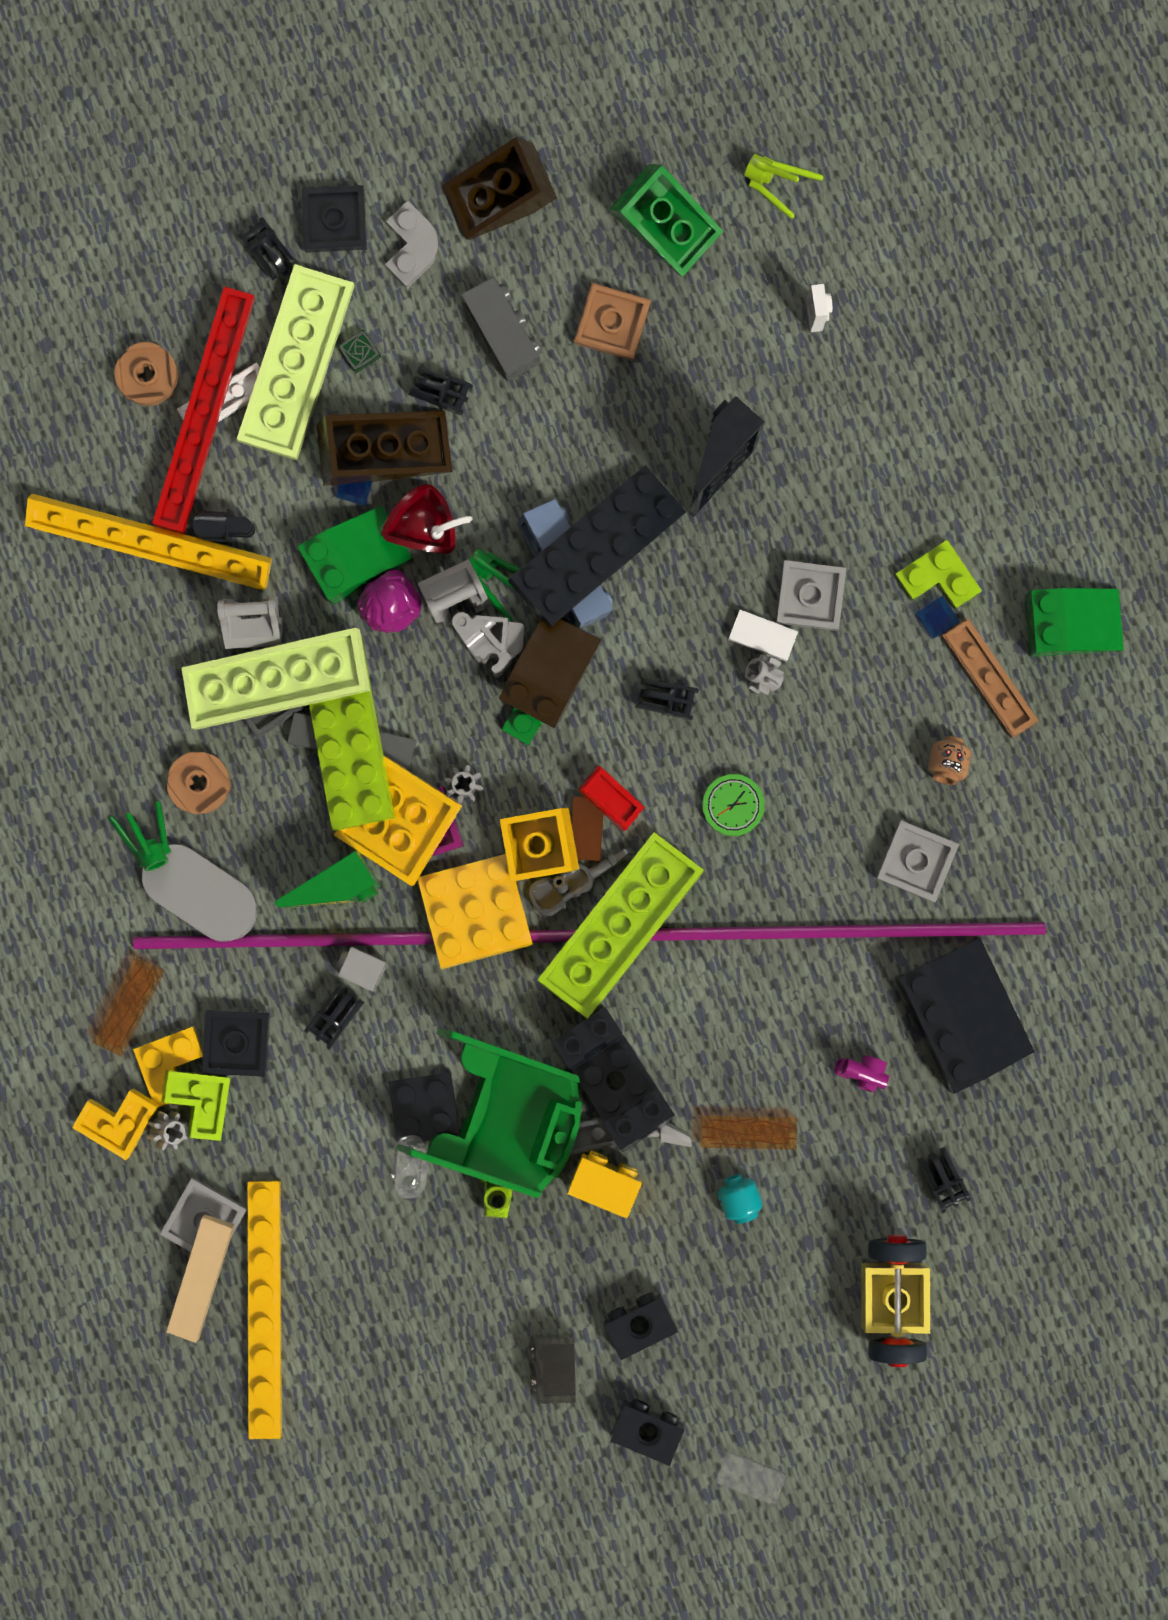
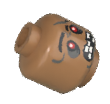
[928,736,972,785]

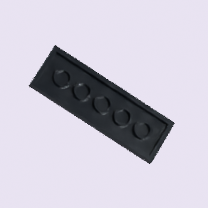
[508,465,686,629]

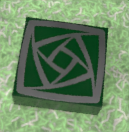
[338,329,381,373]

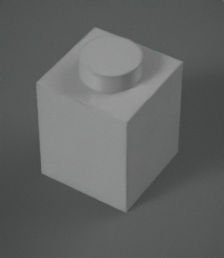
[336,947,388,992]

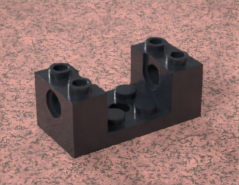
[551,1007,677,1152]

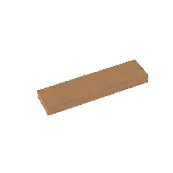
[941,618,1039,739]

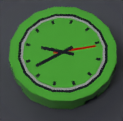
[702,774,765,836]

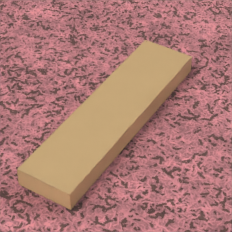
[167,1214,235,1343]

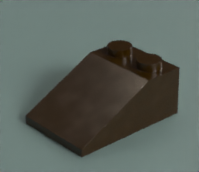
[443,137,557,240]
[499,618,602,728]

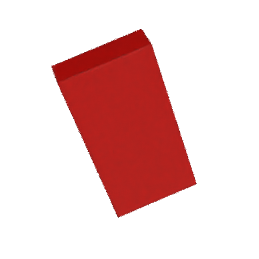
[577,766,645,831]

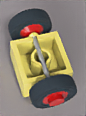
[861,1234,930,1367]

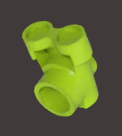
[480,1179,513,1219]

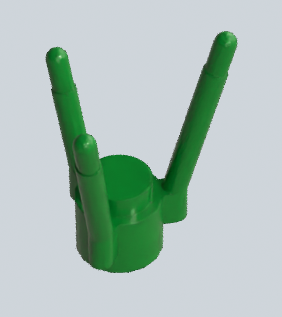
[469,549,521,622]
[109,801,172,871]

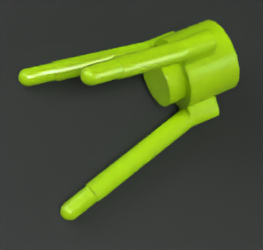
[744,153,823,219]

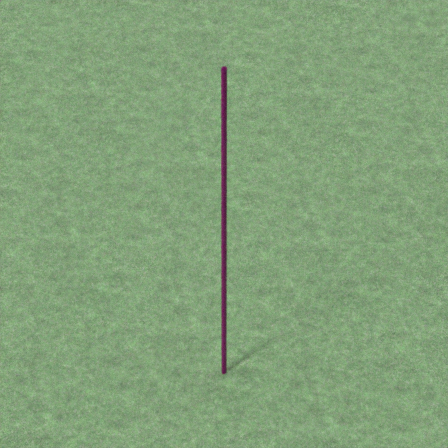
[133,922,1046,949]

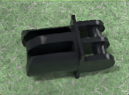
[237,217,297,281]
[408,366,473,415]
[193,509,255,545]
[635,677,699,720]
[304,984,365,1050]
[917,1146,971,1214]

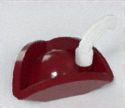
[382,484,473,554]

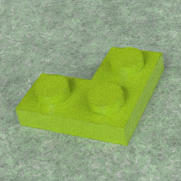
[894,540,982,609]
[161,1070,230,1141]

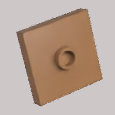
[574,283,651,361]

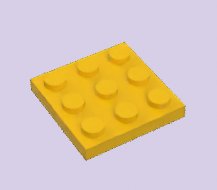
[334,755,463,886]
[418,854,533,970]

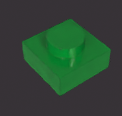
[502,708,543,746]

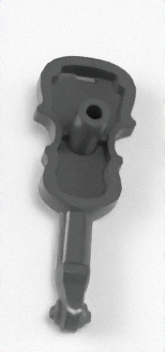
[529,848,633,917]

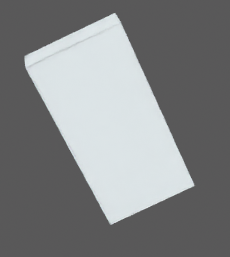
[728,610,798,662]

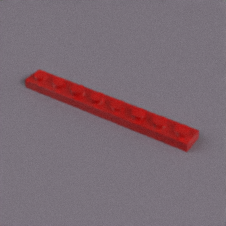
[152,286,255,534]

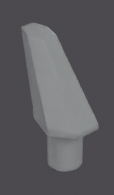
[648,1123,692,1147]

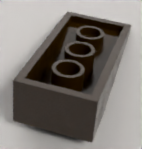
[316,411,452,486]

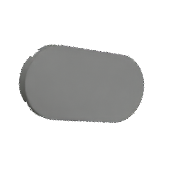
[142,844,257,942]

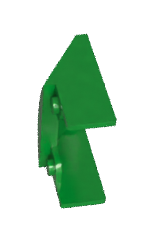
[396,1028,582,1198]

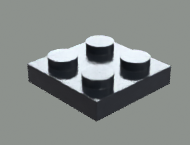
[302,185,367,253]
[202,1010,270,1077]
[388,1072,460,1144]

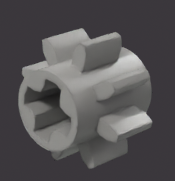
[745,654,784,695]
[445,765,484,804]
[147,1111,188,1151]

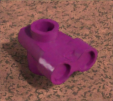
[834,1055,889,1093]

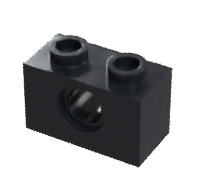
[604,1292,678,1360]
[610,1398,684,1466]

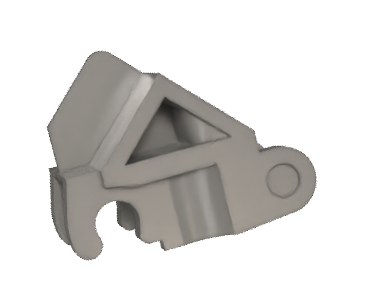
[418,559,488,628]
[217,597,283,651]
[452,612,525,678]

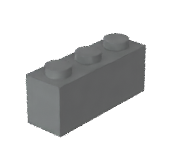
[461,277,542,382]

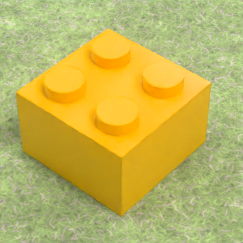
[500,808,579,882]
[567,1150,642,1219]

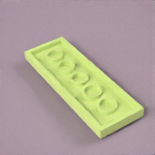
[237,264,355,460]
[182,628,370,730]

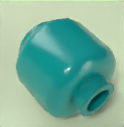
[717,1174,763,1224]

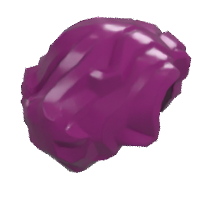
[357,570,422,633]

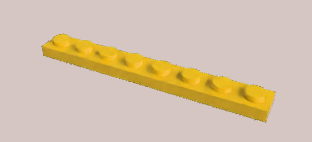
[25,494,272,590]
[248,1181,282,1439]

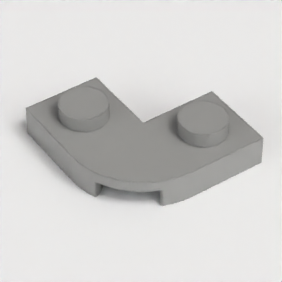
[385,201,438,289]

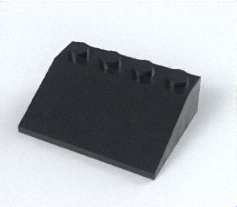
[689,396,765,517]
[895,938,1035,1094]

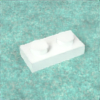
[806,284,832,332]

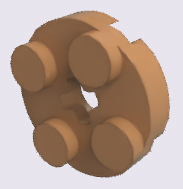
[114,342,179,406]
[167,752,231,815]

